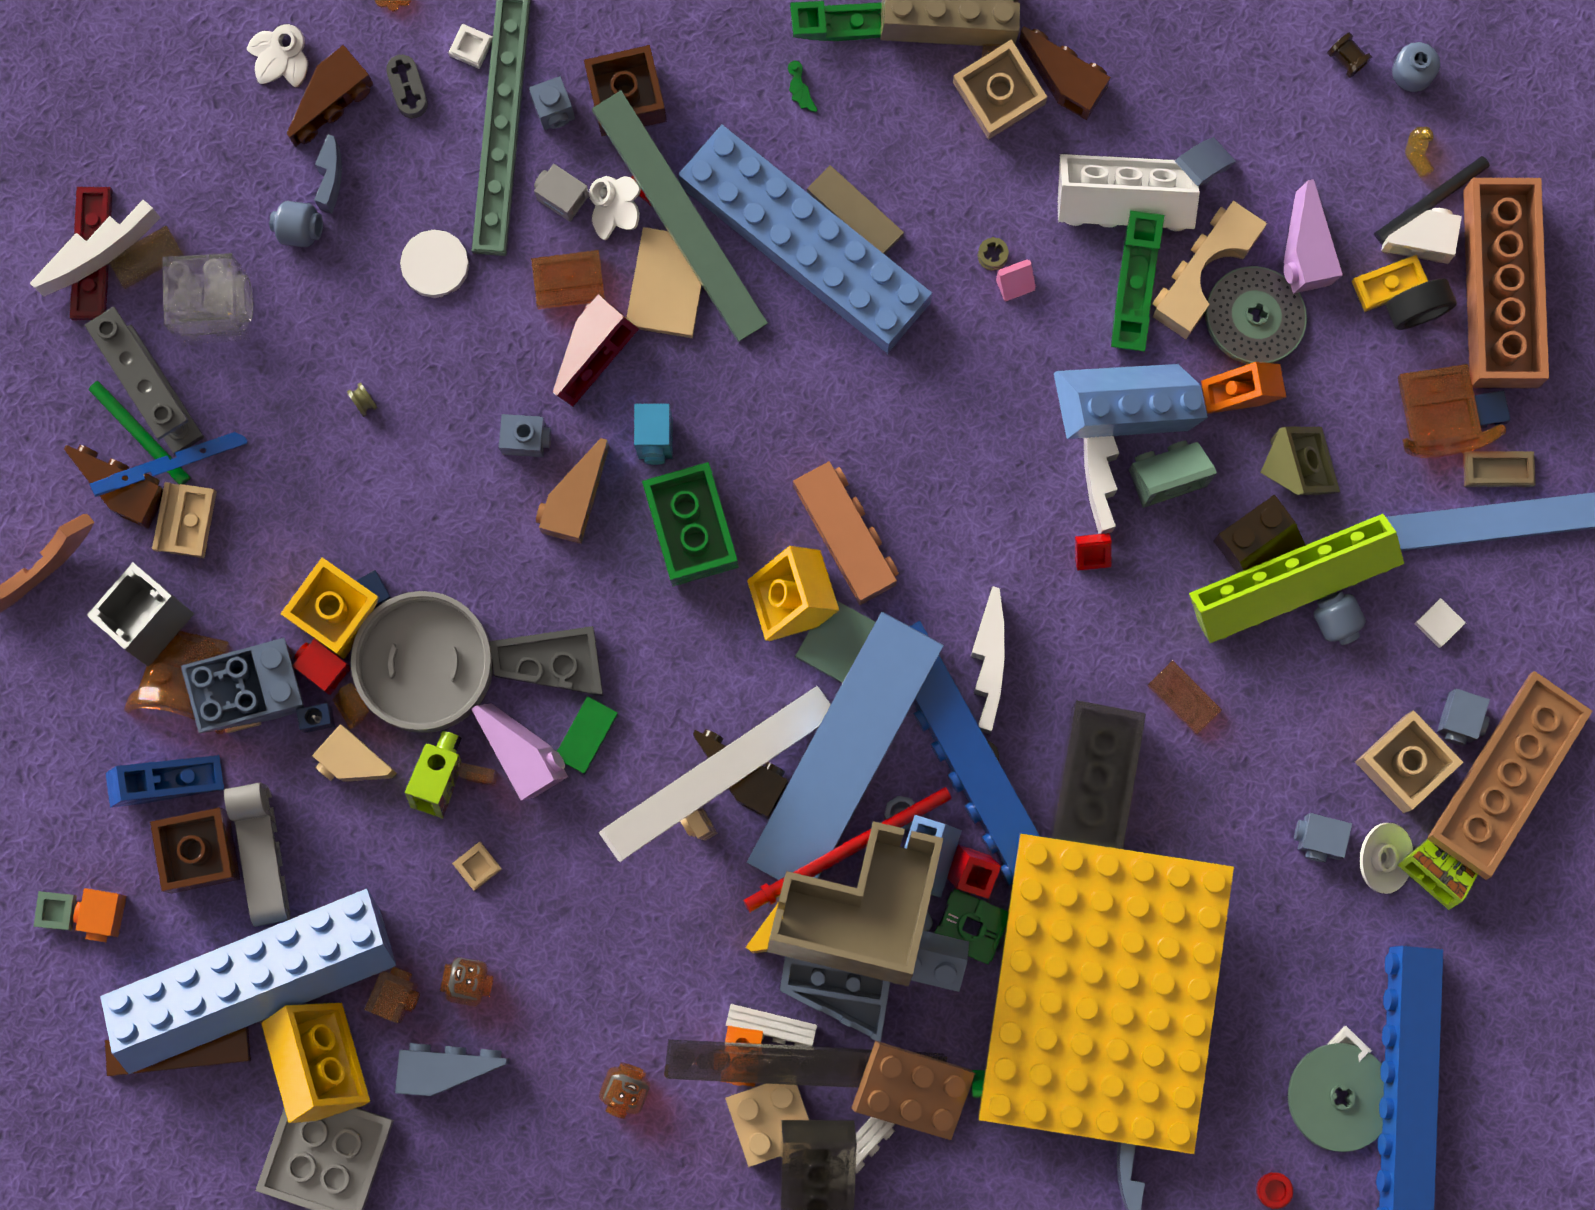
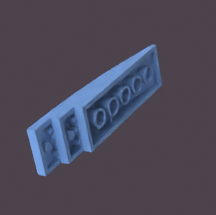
[747,612,944,880]

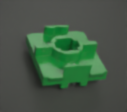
[935,889,1009,965]

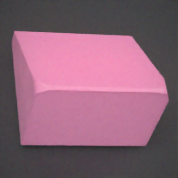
[996,259,1036,301]

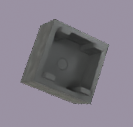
[87,563,194,667]

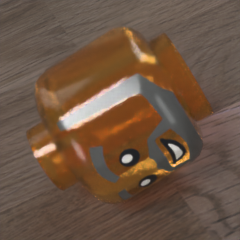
[440,957,494,1007]
[599,1062,651,1119]

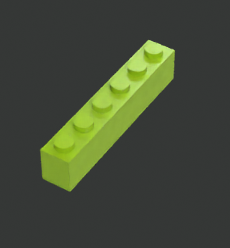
[1189,514,1404,643]

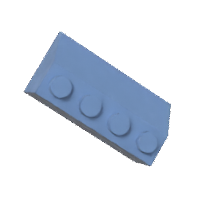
[1054,364,1208,439]

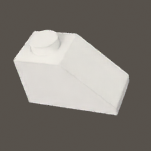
[1381,208,1462,264]

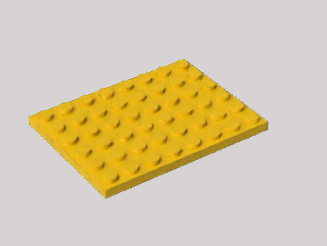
[978,834,1234,1154]

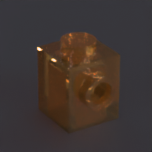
[364,966,420,1023]

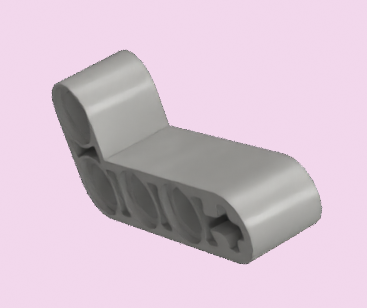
[224,782,291,927]

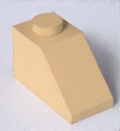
[312,724,397,782]

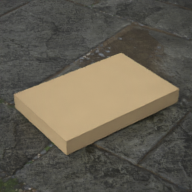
[627,227,702,338]

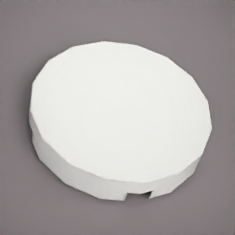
[400,230,469,298]

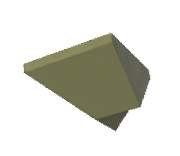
[1260,427,1340,495]

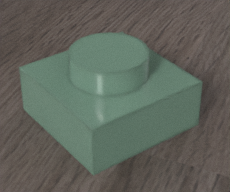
[33,891,77,931]

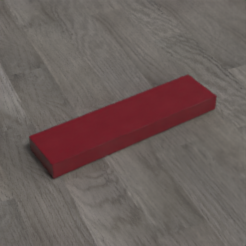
[70,187,113,320]

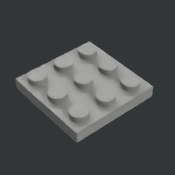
[255,1108,394,1210]

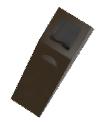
[693,729,788,819]

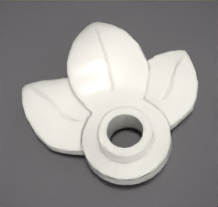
[247,24,308,87]
[589,176,641,240]

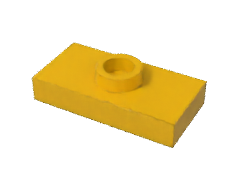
[1352,255,1428,312]

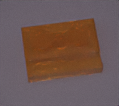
[531,250,605,309]

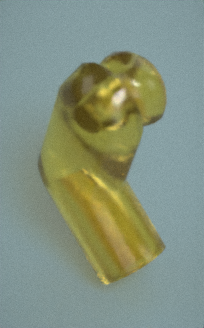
[1405,127,1435,178]

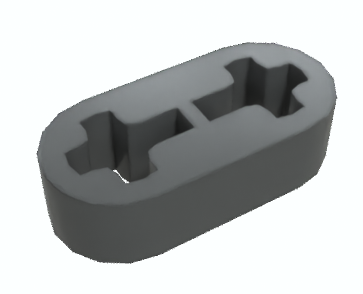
[386,54,428,119]

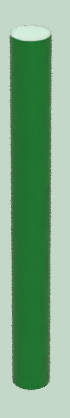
[89,381,191,485]

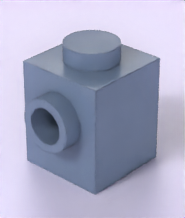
[529,76,575,130]
[499,414,551,457]
[1437,689,1490,746]
[1294,813,1352,863]

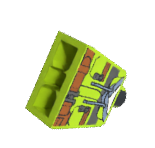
[405,731,462,819]
[1398,839,1478,910]

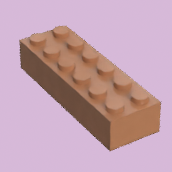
[1463,178,1549,388]

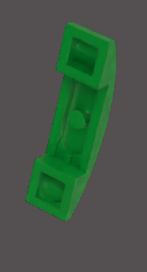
[790,1,882,41]
[1111,210,1165,352]

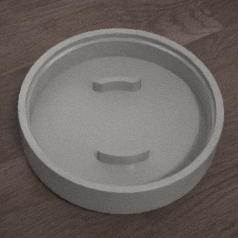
[351,591,493,733]

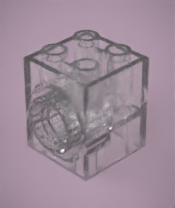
[162,253,253,345]

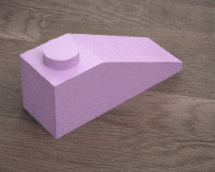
[1284,179,1343,294]
[471,703,568,800]

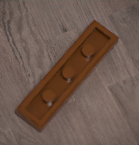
[105,1026,251,1076]

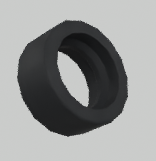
[1386,278,1457,330]

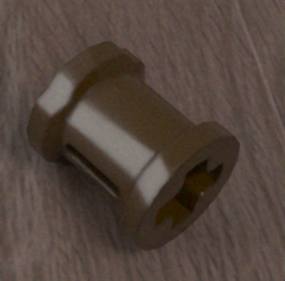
[1327,32,1372,78]

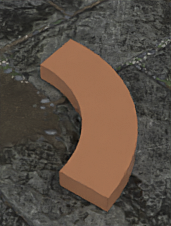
[0,514,95,613]

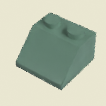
[1129,440,1217,508]

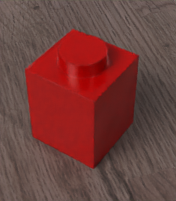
[292,639,351,695]
[947,844,1001,899]

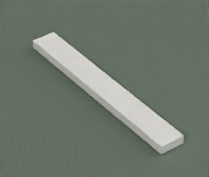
[599,686,831,862]

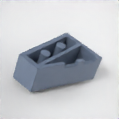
[780,956,890,1042]

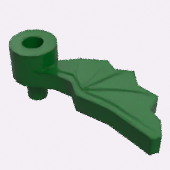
[788,60,817,112]

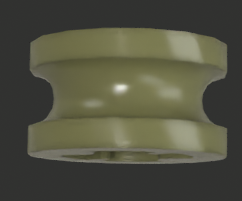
[977,237,1009,271]
[346,382,378,417]

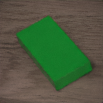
[557,696,618,775]

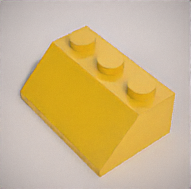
[261,1003,370,1123]

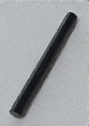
[1374,156,1490,244]

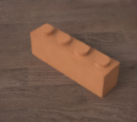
[793,461,899,605]

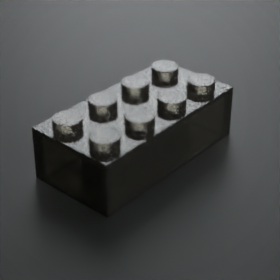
[1049,700,1146,849]
[779,1120,857,1210]

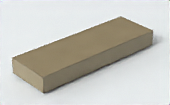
[807,165,904,254]

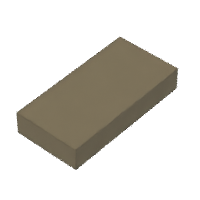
[1463,451,1536,487]

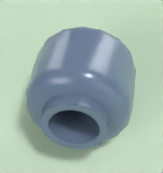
[1392,42,1440,92]
[269,201,323,247]
[1314,591,1366,645]

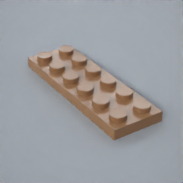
[1427,671,1593,880]

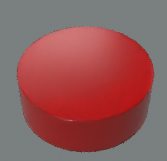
[1256,1172,1293,1209]

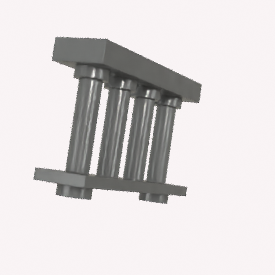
[84,307,205,456]

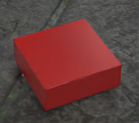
[1075,533,1112,571]

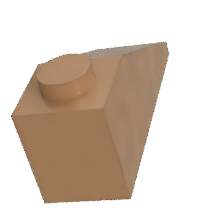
[536,438,610,544]

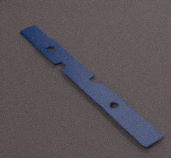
[89,432,247,497]

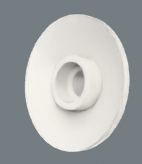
[1360,823,1413,894]

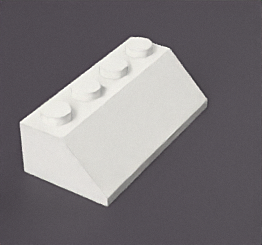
[1058,154,1200,231]

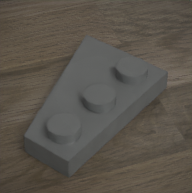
[490,626,603,696]

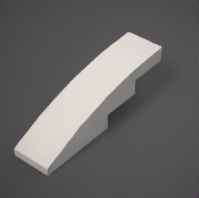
[30,200,161,296]
[1084,436,1119,534]
[971,586,1005,735]

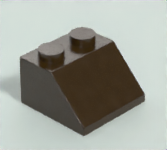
[1213,494,1305,573]

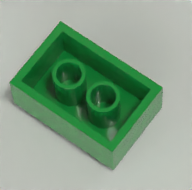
[642,462,739,587]

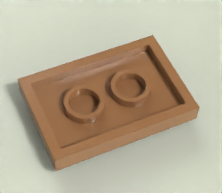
[851,1041,975,1140]

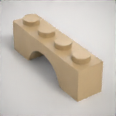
[1153,201,1267,339]

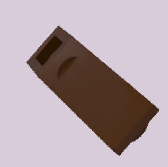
[1019,26,1111,120]
[286,45,373,147]
[64,444,163,529]

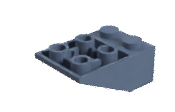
[181,638,305,734]

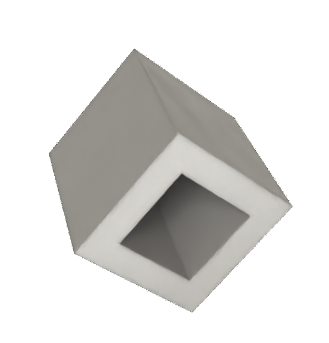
[534,164,589,222]

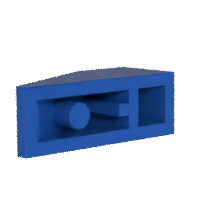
[105,755,224,808]

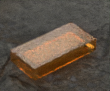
[1147,660,1222,735]

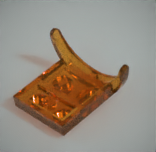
[1398,364,1506,458]
[124,631,230,734]

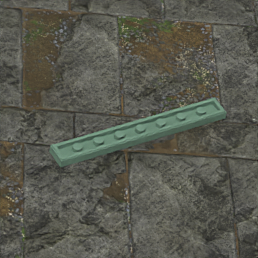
[472,0,531,256]
[592,91,768,342]

